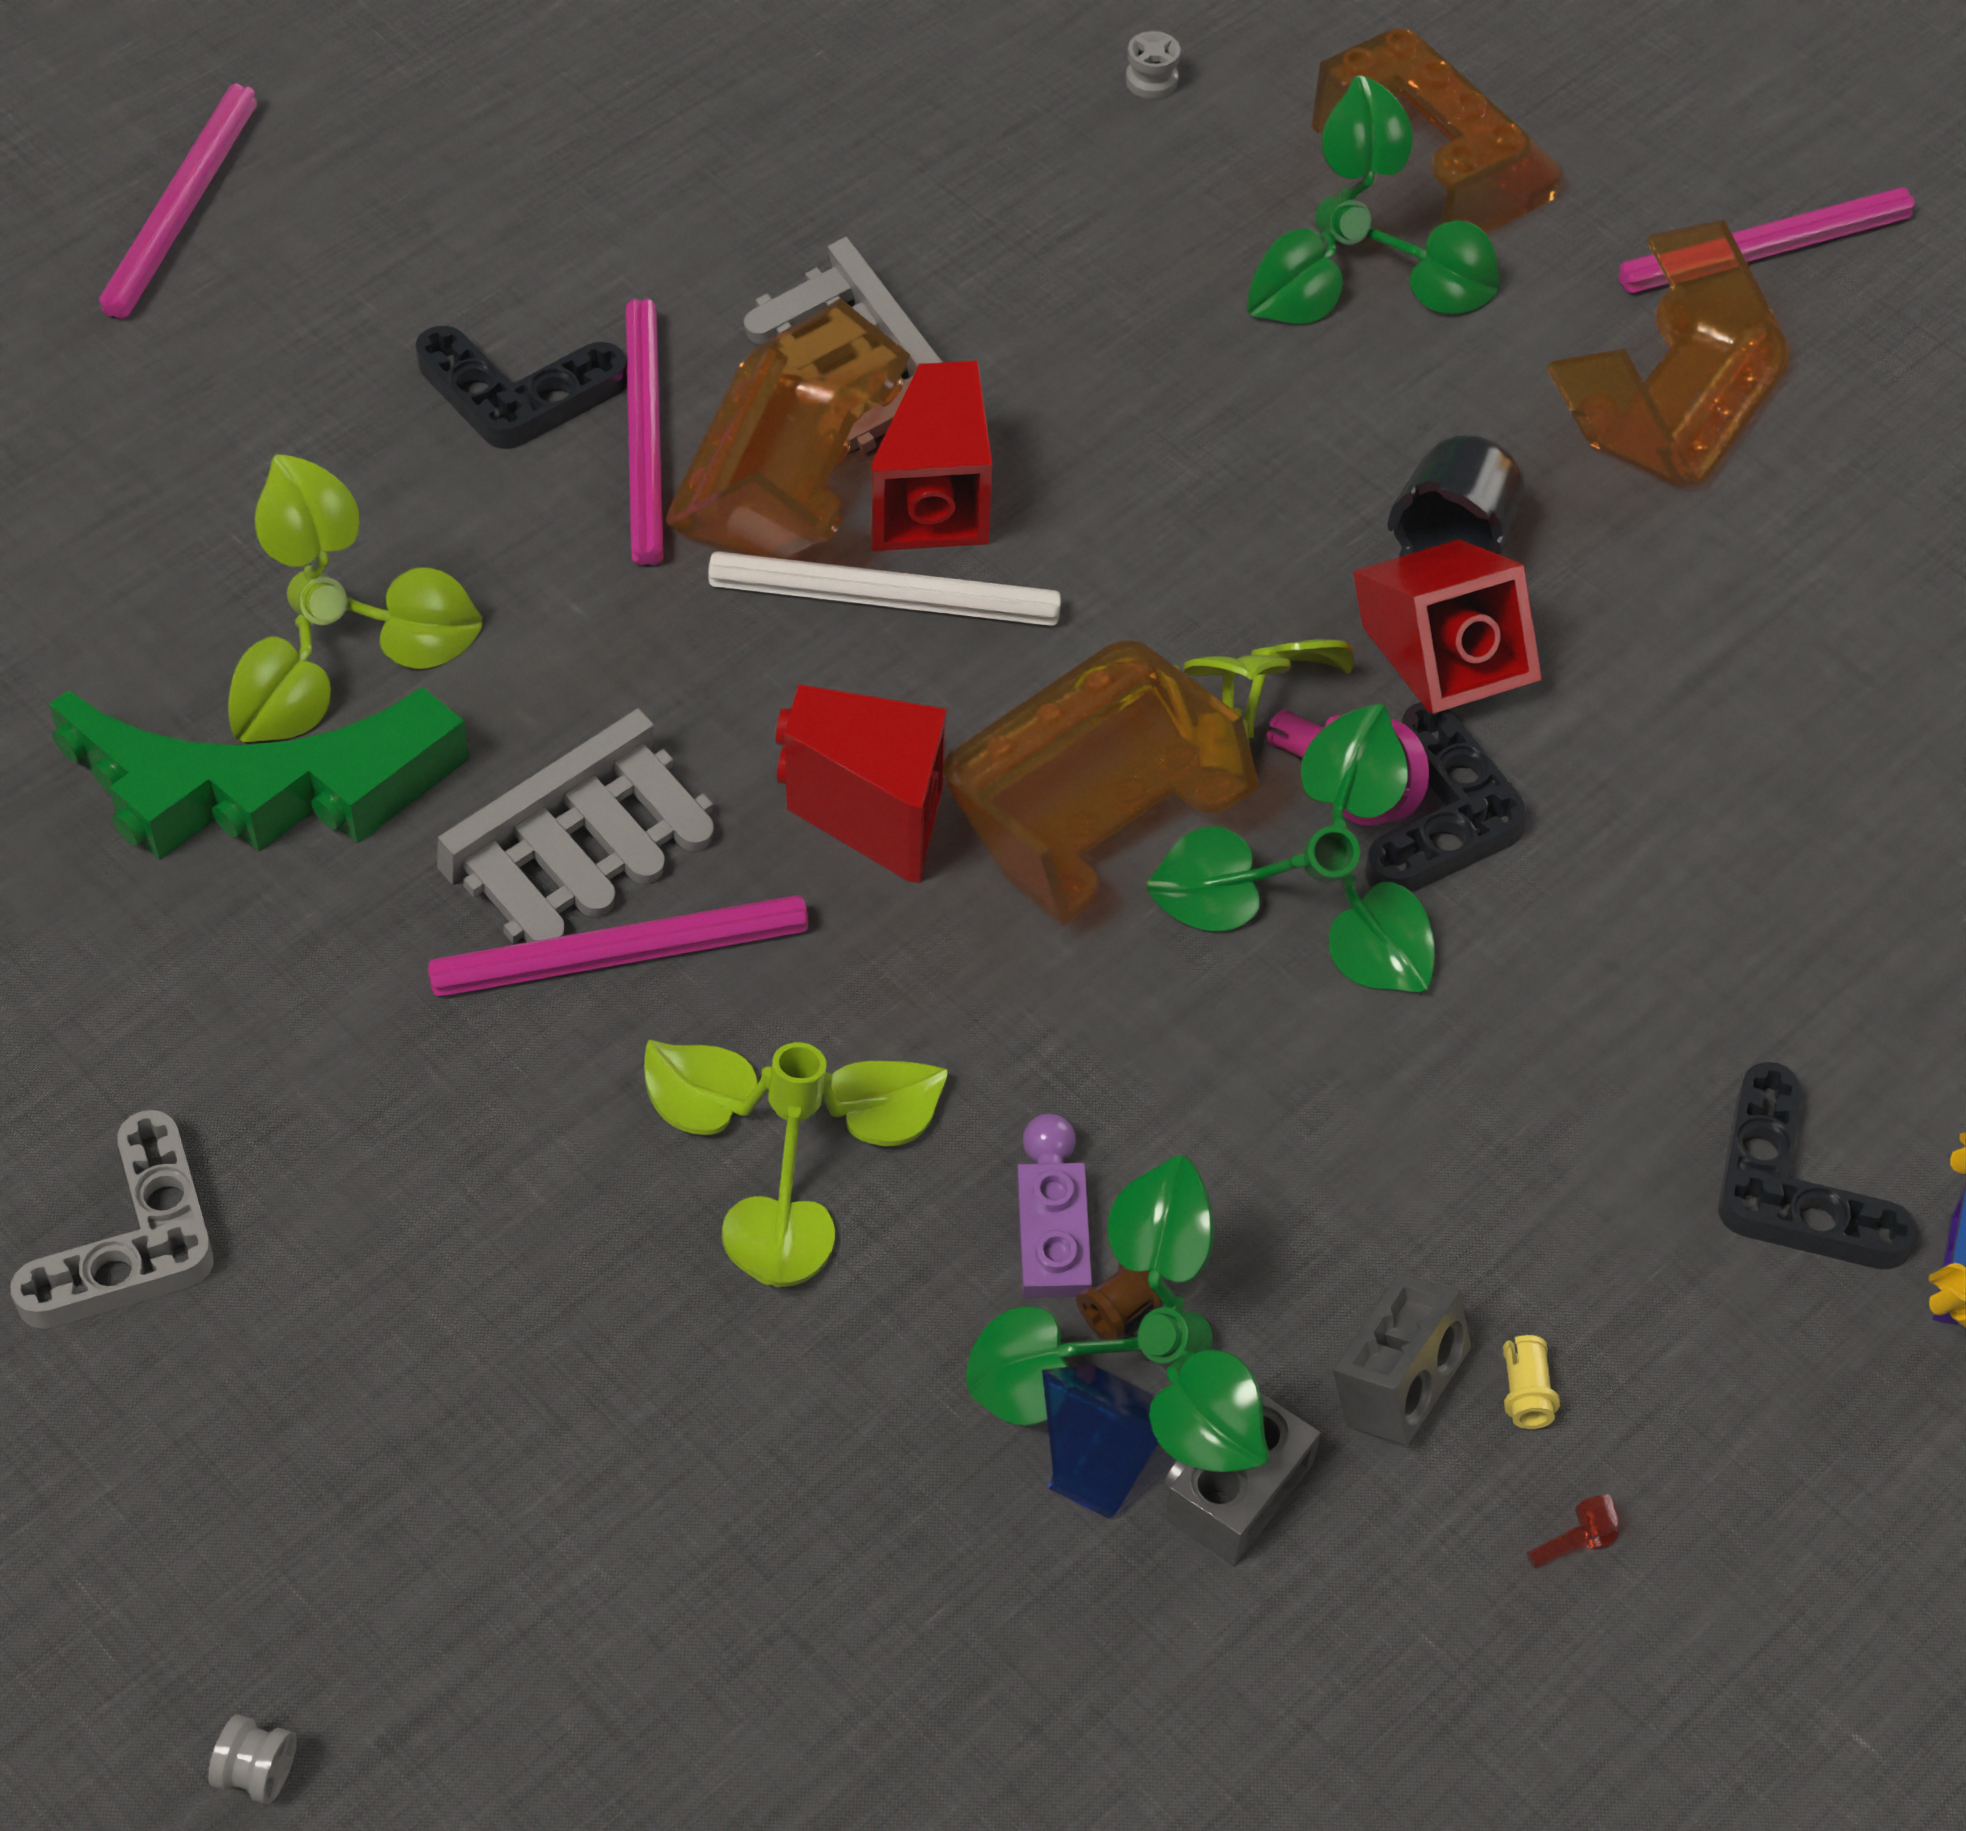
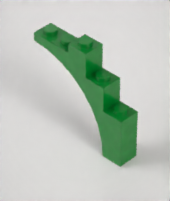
[49,687,470,860]

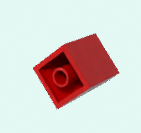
[871,360,992,551]
[1353,539,1542,713]
[775,684,947,883]

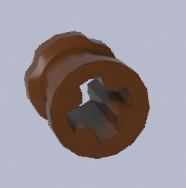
[1076,1263,1164,1340]

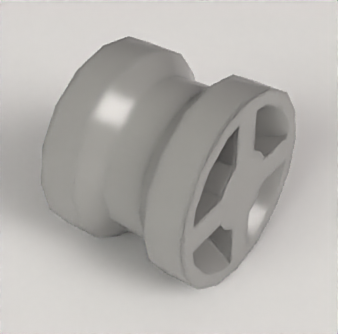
[1125,31,1181,99]
[208,1714,297,1805]

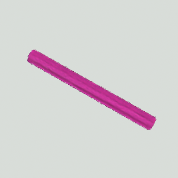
[99,83,257,320]
[1618,187,1915,294]
[626,298,664,566]
[428,895,809,997]

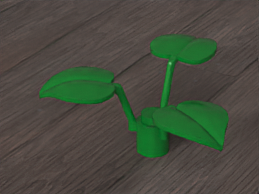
[1246,75,1500,324]
[1146,704,1435,993]
[966,1155,1270,1472]

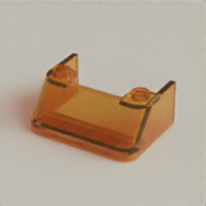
[1547,219,1789,486]

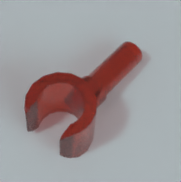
[1527,1495,1619,1568]

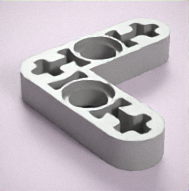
[10,1110,214,1329]

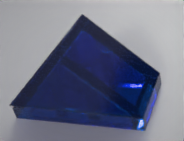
[1042,1364,1158,1519]

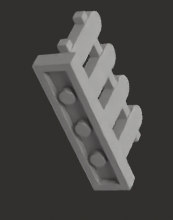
[744,236,942,454]
[437,708,714,944]

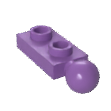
[1017,1113,1092,1298]

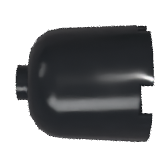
[1387,435,1525,557]

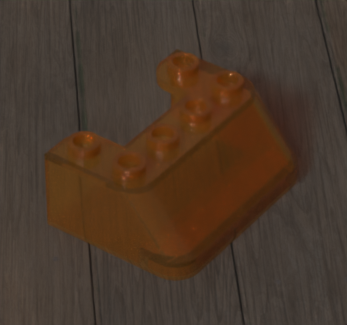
[1311,28,1562,233]
[666,298,910,560]
[943,640,1260,926]

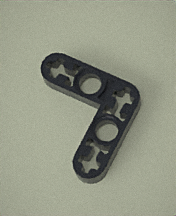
[416,325,627,449]
[1365,702,1527,893]
[1718,1062,1918,1270]

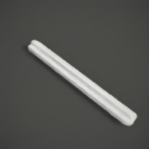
[708,551,1061,626]

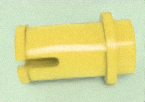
[1503,1335,1560,1429]

